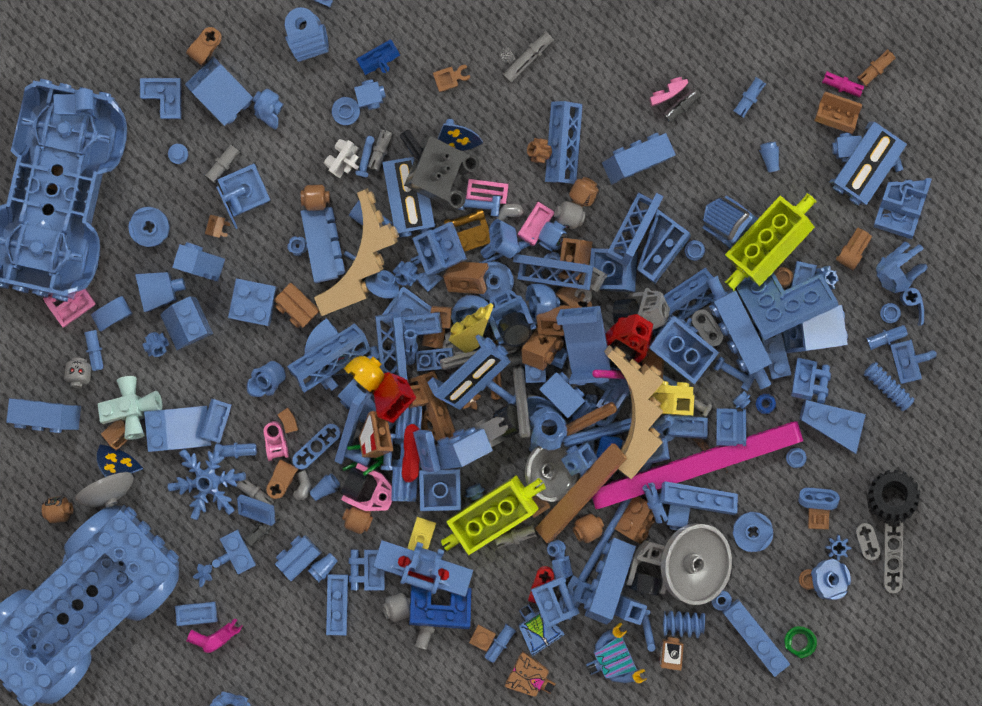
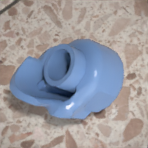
[252,89,284,130]
[247,361,286,397]

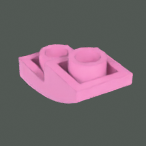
[649,77,688,107]

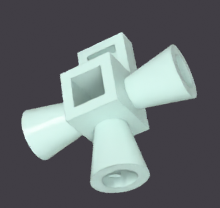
[98,376,162,440]

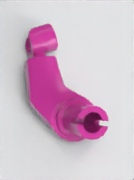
[186,619,243,653]

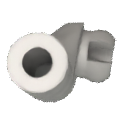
[493,204,524,221]
[293,470,312,500]

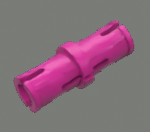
[822,71,864,98]

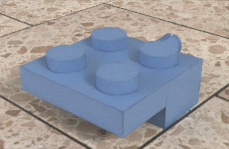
[411,222,467,275]

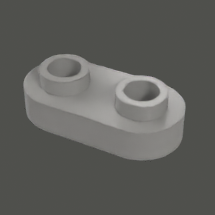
[691,310,723,346]

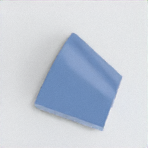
[873,178,932,239]

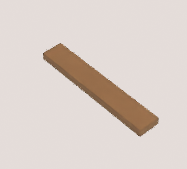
[535,443,627,543]

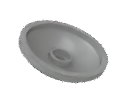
[525,443,579,502]
[76,472,134,507]

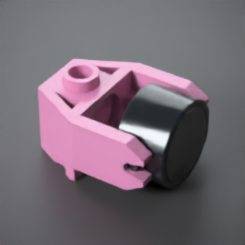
[341,463,392,511]

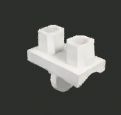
[324,139,360,178]

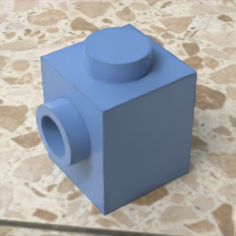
[354,80,386,110]
[832,133,862,162]

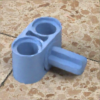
[480,219,518,259]

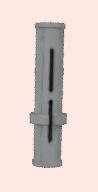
[503,31,554,83]

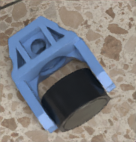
[489,289,536,347]

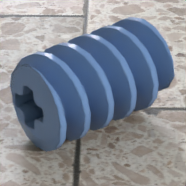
[663,611,705,638]

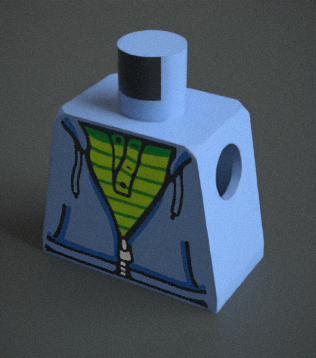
[519,604,565,656]

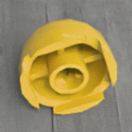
[344,356,384,395]

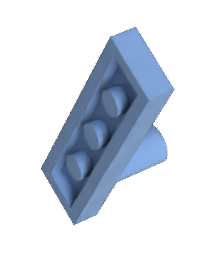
[335,391,372,467]
[658,481,738,515]

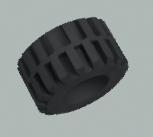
[867,470,920,524]

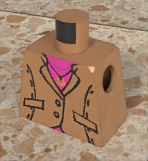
[505,650,556,697]

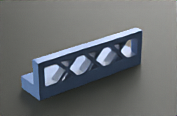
[545,101,582,184]
[606,192,664,266]
[513,254,593,290]
[652,268,714,337]
[375,313,408,381]
[287,324,371,393]

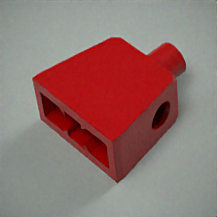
[374,372,416,423]

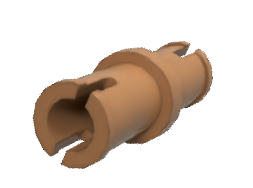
[857,49,896,86]

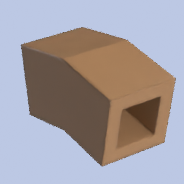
[277,407,299,433]

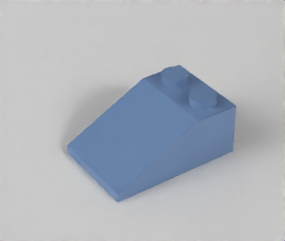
[648,316,719,384]
[144,406,211,452]

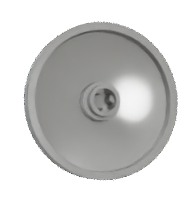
[661,523,732,605]

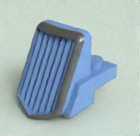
[702,196,758,249]

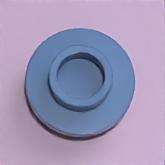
[332,97,360,125]

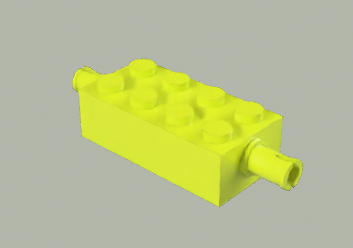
[725,193,817,290]
[441,475,546,555]

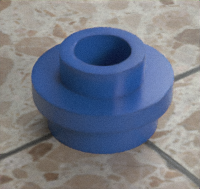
[756,394,776,414]

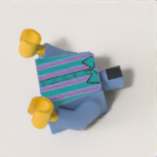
[586,623,647,683]

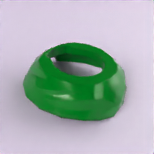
[784,626,817,658]

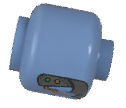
[538,220,568,251]

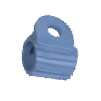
[285,7,329,62]

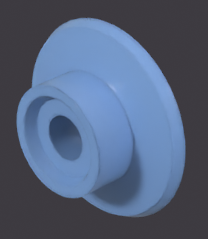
[365,270,399,298]

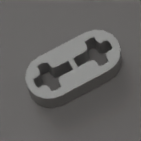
[855,523,880,560]

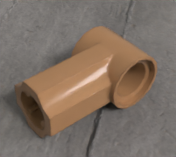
[836,228,872,271]

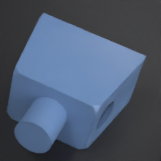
[136,272,186,312]

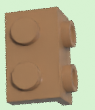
[814,92,862,134]
[615,496,656,544]

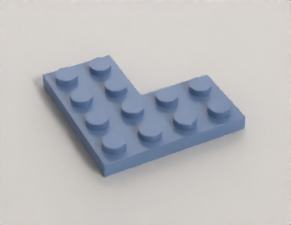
[736,272,839,340]

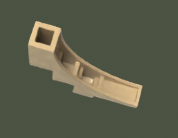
[314,188,399,316]
[604,345,664,479]

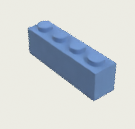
[584,538,636,625]
[722,599,790,677]

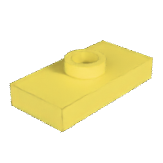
[407,517,436,551]

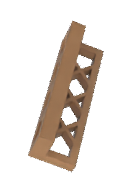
[408,371,455,441]

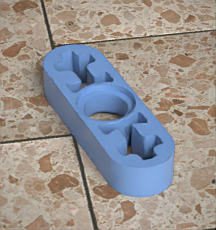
[292,424,341,469]

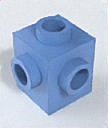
[561,442,598,476]

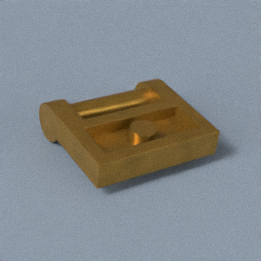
[444,209,490,252]

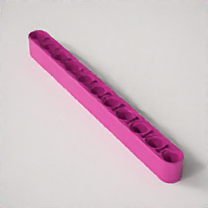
[592,421,803,509]

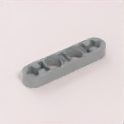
[883,521,903,594]

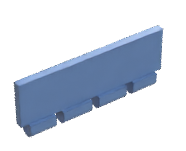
[301,207,345,283]

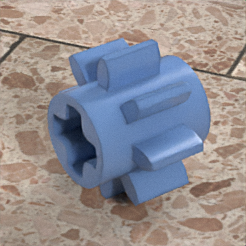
[393,261,419,286]
[812,266,839,289]
[142,332,169,357]
[825,535,851,560]

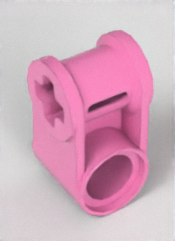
[264,421,289,461]

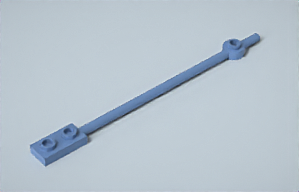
[558,415,679,620]

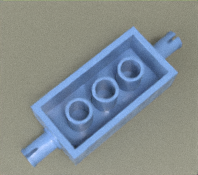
[706,276,772,390]

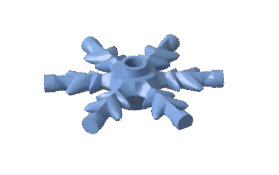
[168,443,246,520]

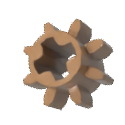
[527,138,552,163]

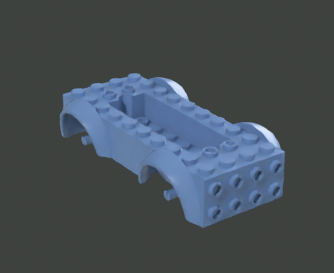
[0,79,127,302]
[0,505,180,706]

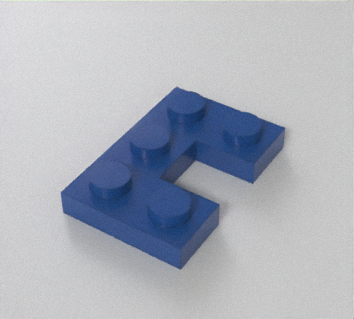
[409,585,471,629]

